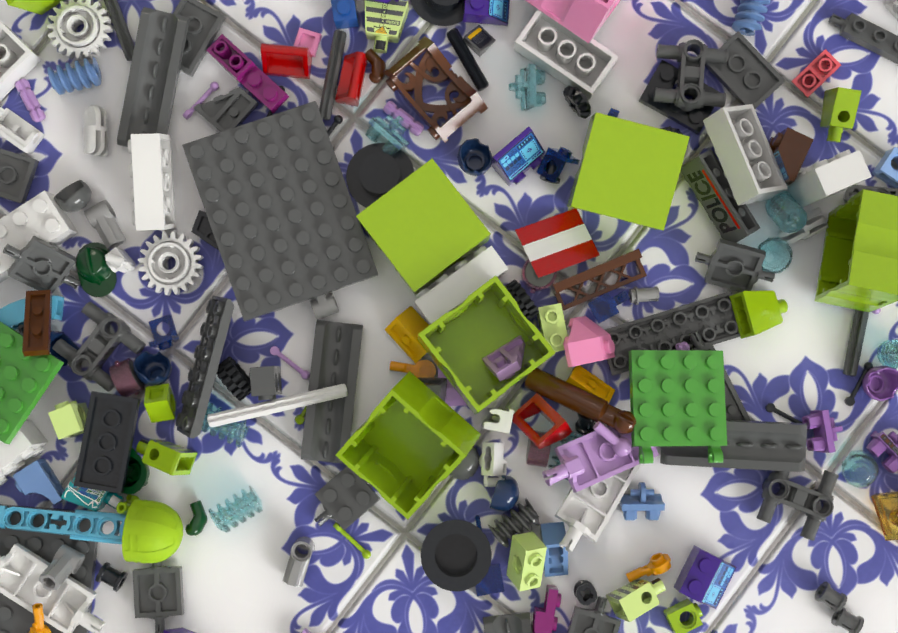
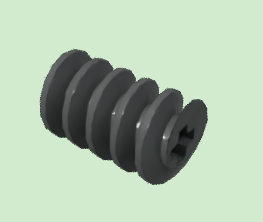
[488,498,540,548]

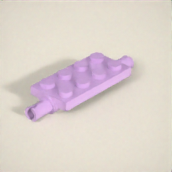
[542,425,659,493]

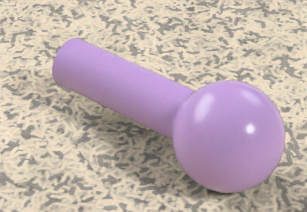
[593,421,632,456]

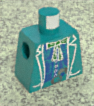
[61,473,124,511]

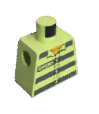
[364,0,409,53]
[606,578,666,622]

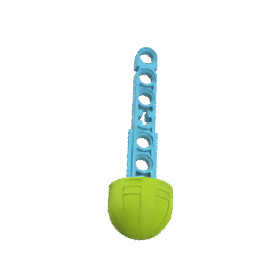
[0,499,183,563]

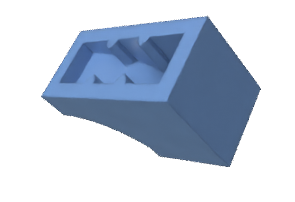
[13,458,65,505]
[540,522,568,577]

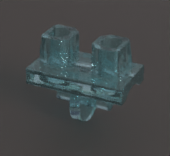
[508,64,546,111]
[365,115,409,156]

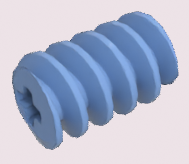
[732,0,771,36]
[47,57,102,95]

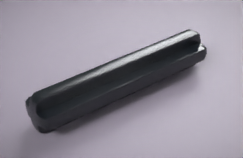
[447,28,489,91]

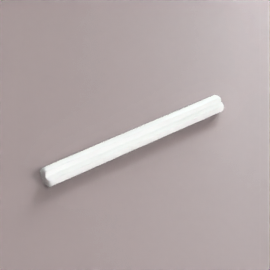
[207,384,348,427]

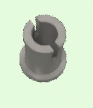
[629,286,660,305]

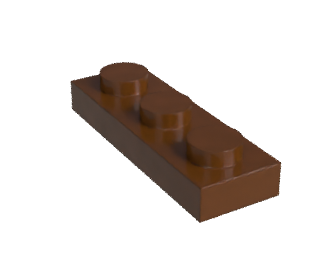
[22,290,52,357]

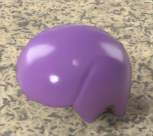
[862,366,898,401]

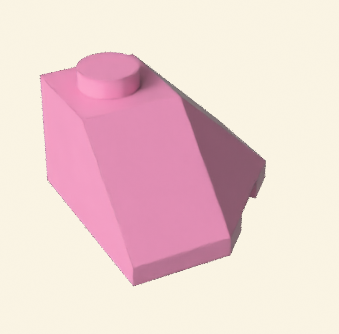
[563,316,615,367]

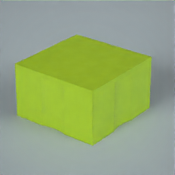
[567,112,690,231]
[356,158,491,296]
[815,189,898,312]
[417,275,556,414]
[335,371,481,520]

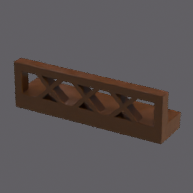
[551,249,647,311]

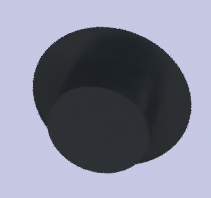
[410,0,464,26]
[346,143,414,208]
[421,520,492,592]

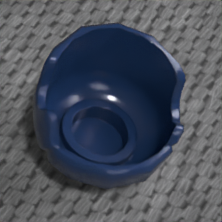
[457,138,493,176]
[133,351,172,386]
[490,475,519,511]

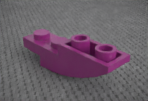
[206,34,289,113]
[533,585,561,633]

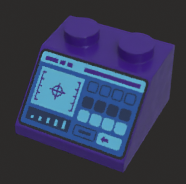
[463,0,510,26]
[491,127,545,186]
[674,545,737,609]

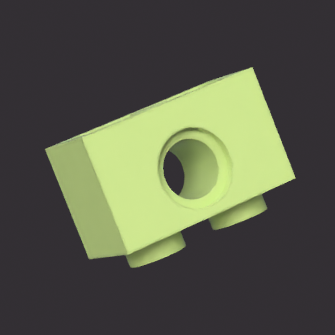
[537,303,568,352]
[48,400,88,440]
[506,532,547,591]

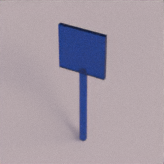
[475,515,505,596]

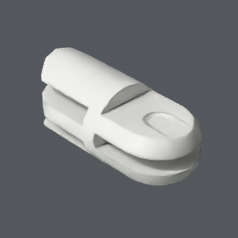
[83,105,108,157]
[777,207,829,245]

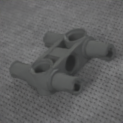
[653,39,729,112]
[52,302,146,392]
[756,470,839,541]

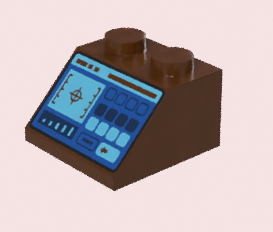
[768,128,814,186]

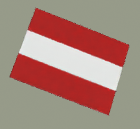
[515,209,600,278]

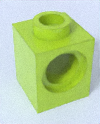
[144,383,176,423]
[663,598,703,633]

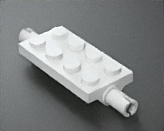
[555,464,641,553]
[0,543,106,633]

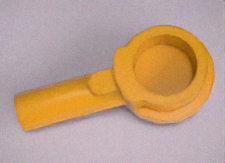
[389,360,436,378]
[626,553,671,582]
[29,603,51,633]

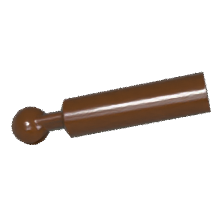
[525,368,636,434]

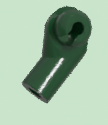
[185,500,207,536]

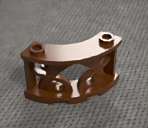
[383,36,488,143]

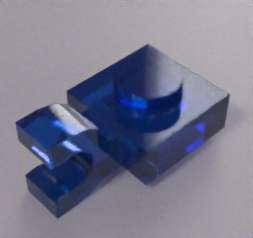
[587,290,630,324]

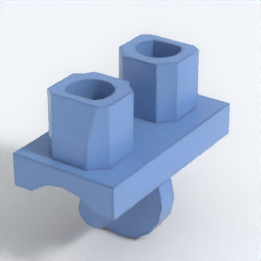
[619,482,665,520]

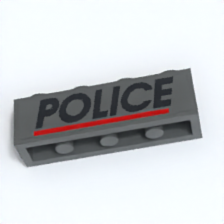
[680,149,760,243]

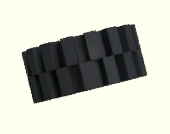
[505,279,539,320]
[216,357,251,401]

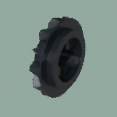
[563,85,591,119]

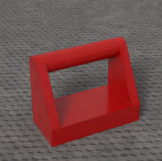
[261,43,312,79]
[335,51,368,107]
[512,393,573,449]

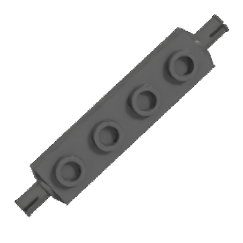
[828,13,898,64]
[689,331,751,421]

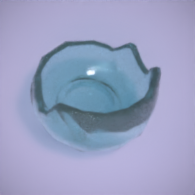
[758,237,793,274]
[842,450,879,488]

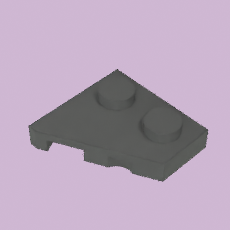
[194,87,258,132]

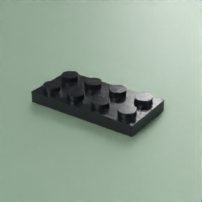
[74,391,141,494]

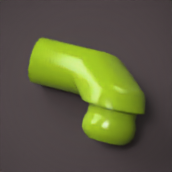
[116,494,139,515]

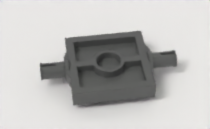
[3,236,80,293]
[695,238,775,292]
[314,466,380,530]
[133,562,184,633]
[567,596,621,633]

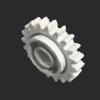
[47,0,113,61]
[138,231,204,296]

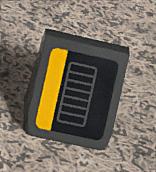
[464,25,496,57]

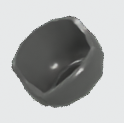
[54,180,92,212]
[449,446,480,480]

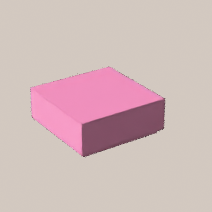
[293,27,322,57]

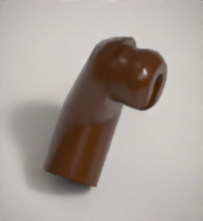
[365,49,386,83]

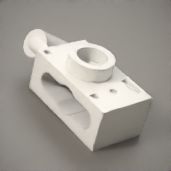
[105,247,136,273]
[479,442,507,487]

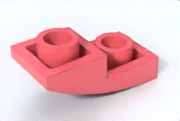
[791,49,841,98]

